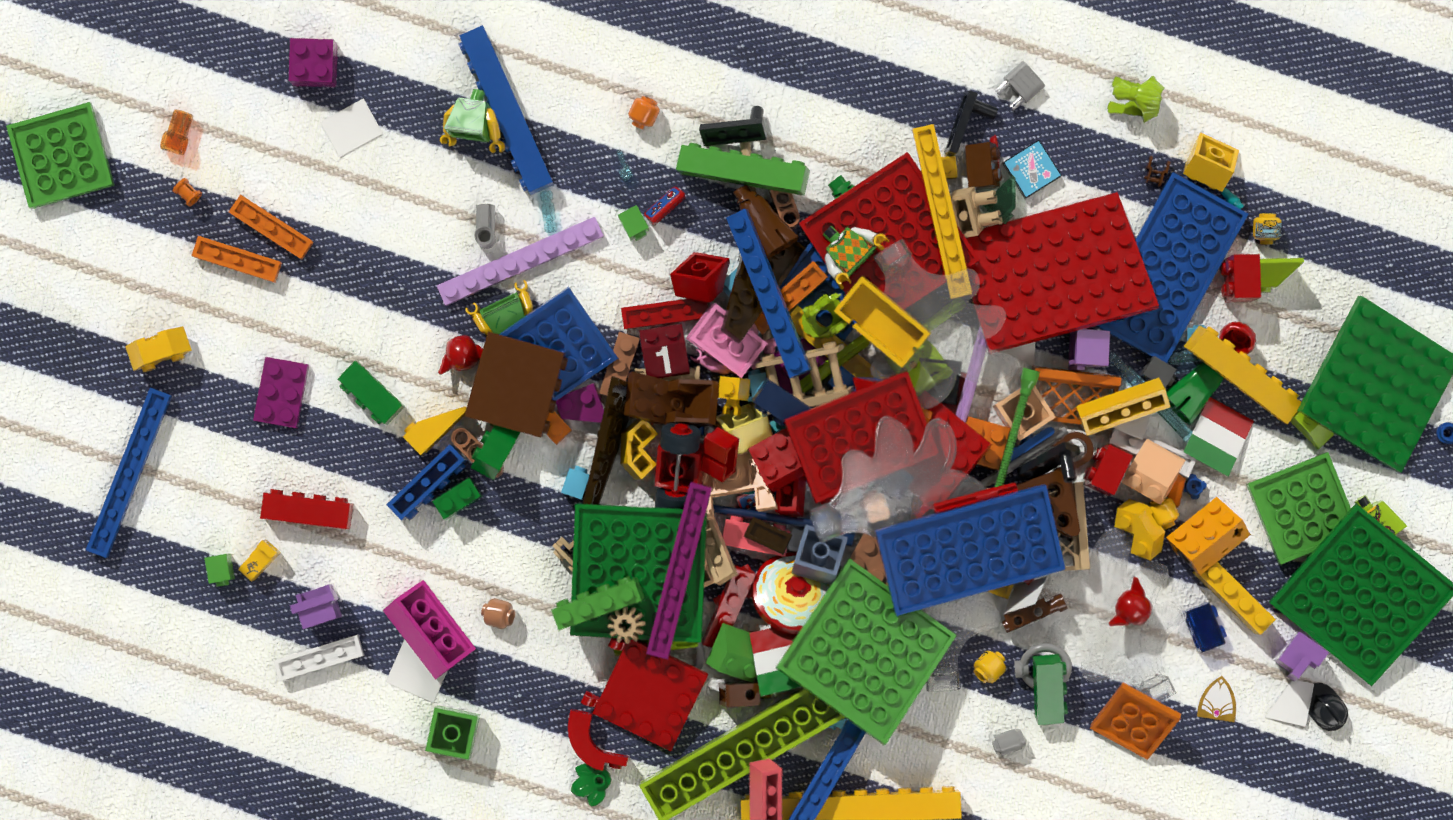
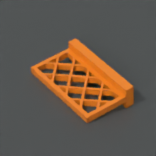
[1032,366,1122,425]

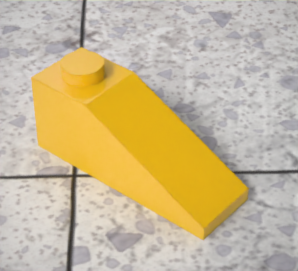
[403,406,467,456]

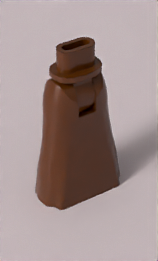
[734,184,799,259]

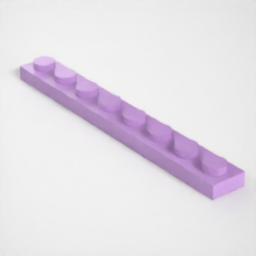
[437,216,604,306]

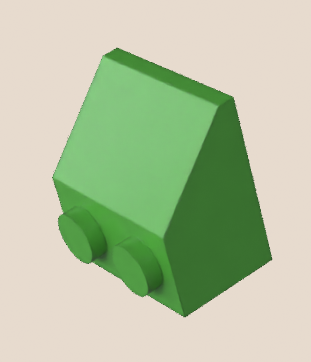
[706,623,756,683]

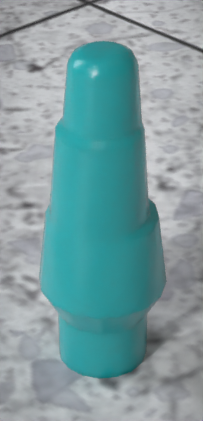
[1220,188,1244,209]

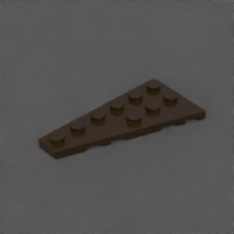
[721,241,806,344]
[583,376,630,504]

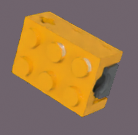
[1166,497,1251,576]

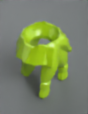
[1107,76,1164,123]
[802,293,847,339]

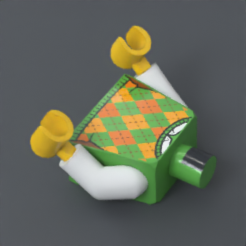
[823,226,889,289]

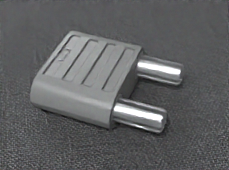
[995,61,1045,111]

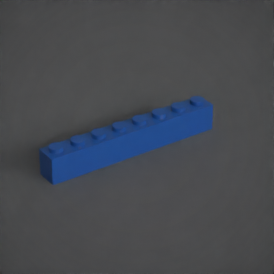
[458,25,554,195]

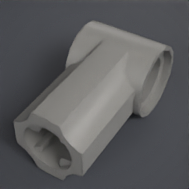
[474,204,496,249]

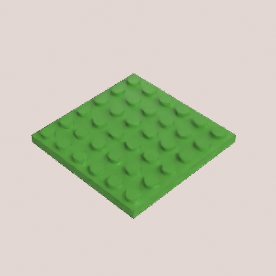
[775,559,957,745]

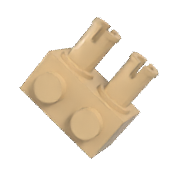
[950,187,1002,238]

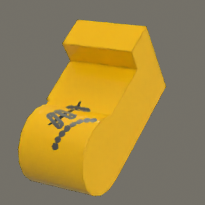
[238,540,281,582]

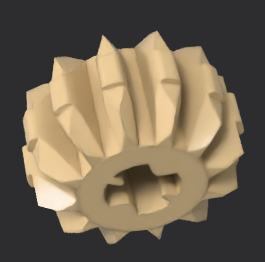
[607,606,646,644]

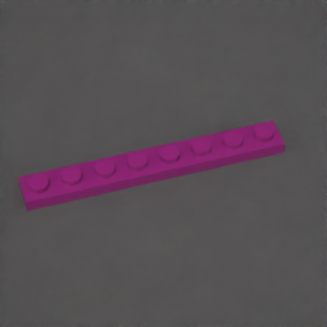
[646,482,713,659]

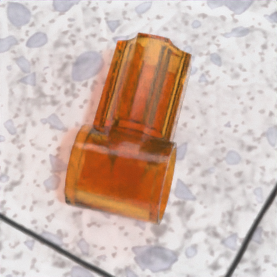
[160,109,193,155]

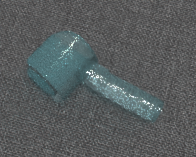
[616,149,632,181]

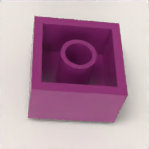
[289,38,338,87]

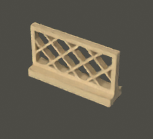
[1048,482,1090,571]

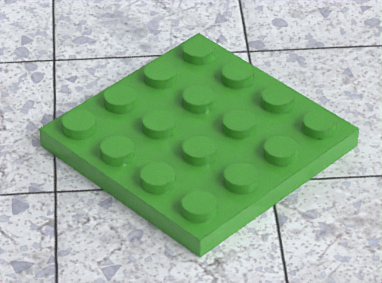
[6,102,115,209]
[1246,452,1351,565]

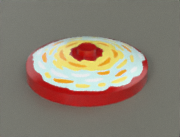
[752,552,830,634]

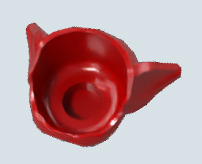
[438,335,483,375]
[1108,577,1153,626]

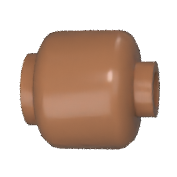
[481,598,515,629]

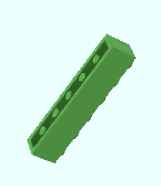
[676,143,810,196]

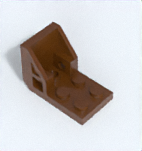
[624,372,719,428]

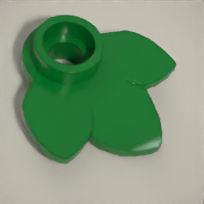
[571,764,611,806]

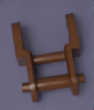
[1144,156,1170,187]

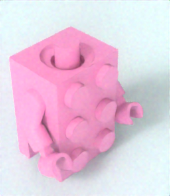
[686,303,768,378]

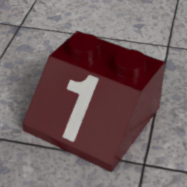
[639,324,690,379]

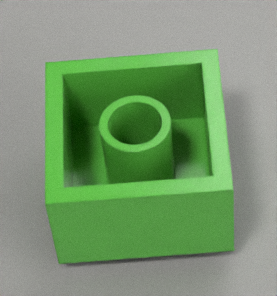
[425,705,480,760]

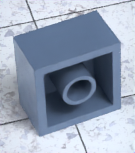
[792,525,848,585]

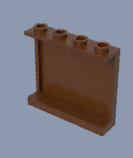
[464,331,568,438]

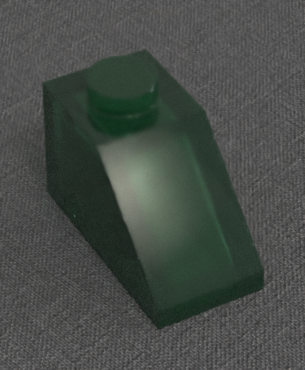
[980,175,1016,225]

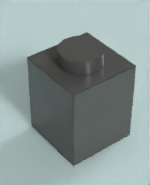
[1139,356,1177,388]

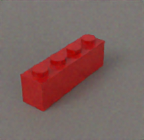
[260,489,354,529]

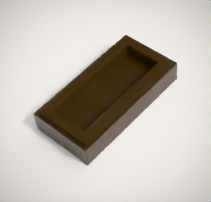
[744,517,793,555]

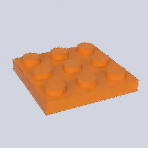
[1090,683,1181,760]

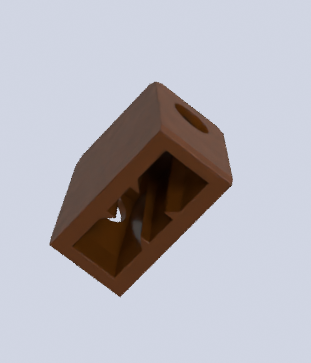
[718,681,771,707]

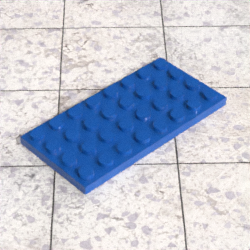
[1095,172,1248,363]
[875,484,1066,616]

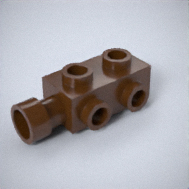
[1002,593,1068,633]

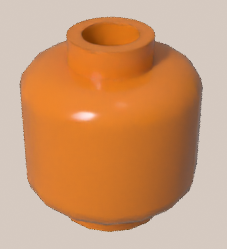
[628,95,660,129]

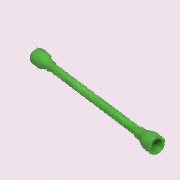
[995,367,1040,487]

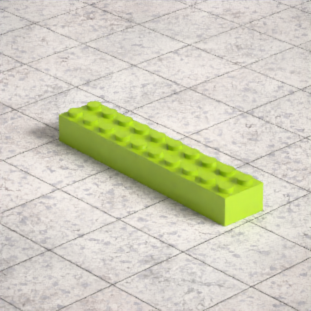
[639,688,845,820]

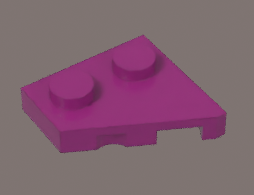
[556,383,605,423]

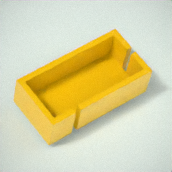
[834,277,932,368]

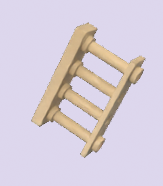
[755,342,855,415]

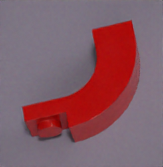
[568,709,629,771]

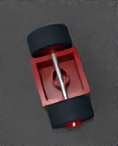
[654,423,704,509]

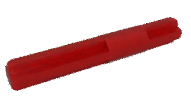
[933,483,1018,514]

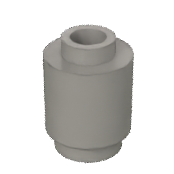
[992,729,1026,756]

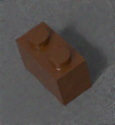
[965,142,1002,190]

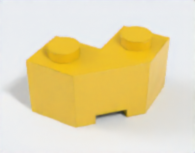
[125,326,192,372]
[620,419,658,480]
[1114,499,1165,560]

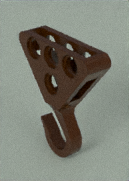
[1017,432,1094,537]

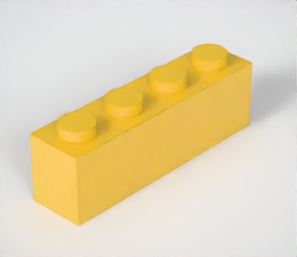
[1076,378,1170,436]
[1192,562,1276,635]

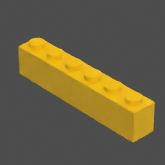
[1183,326,1301,425]

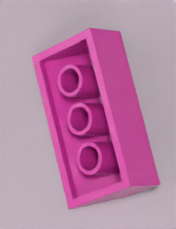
[383,580,476,680]

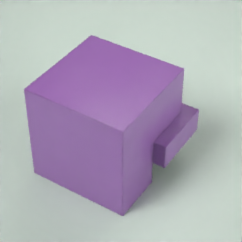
[1068,328,1110,371]
[290,584,342,629]
[1276,631,1329,682]

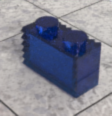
[1182,602,1227,653]

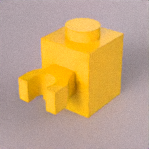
[718,376,751,416]

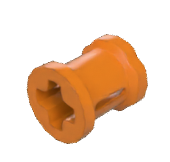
[172,178,202,207]

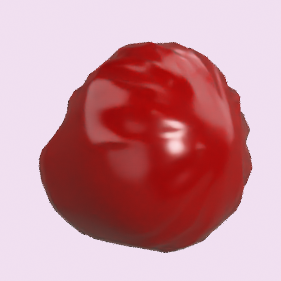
[1219,321,1256,354]

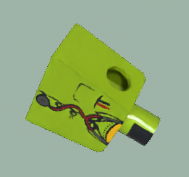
[1354,495,1407,535]

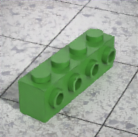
[551,576,645,630]

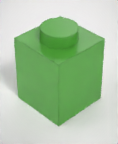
[618,205,649,241]
[205,554,235,587]

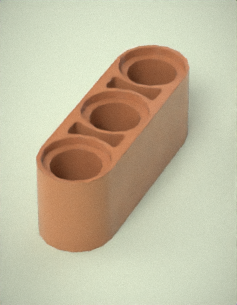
[768,190,800,230]
[451,428,504,478]

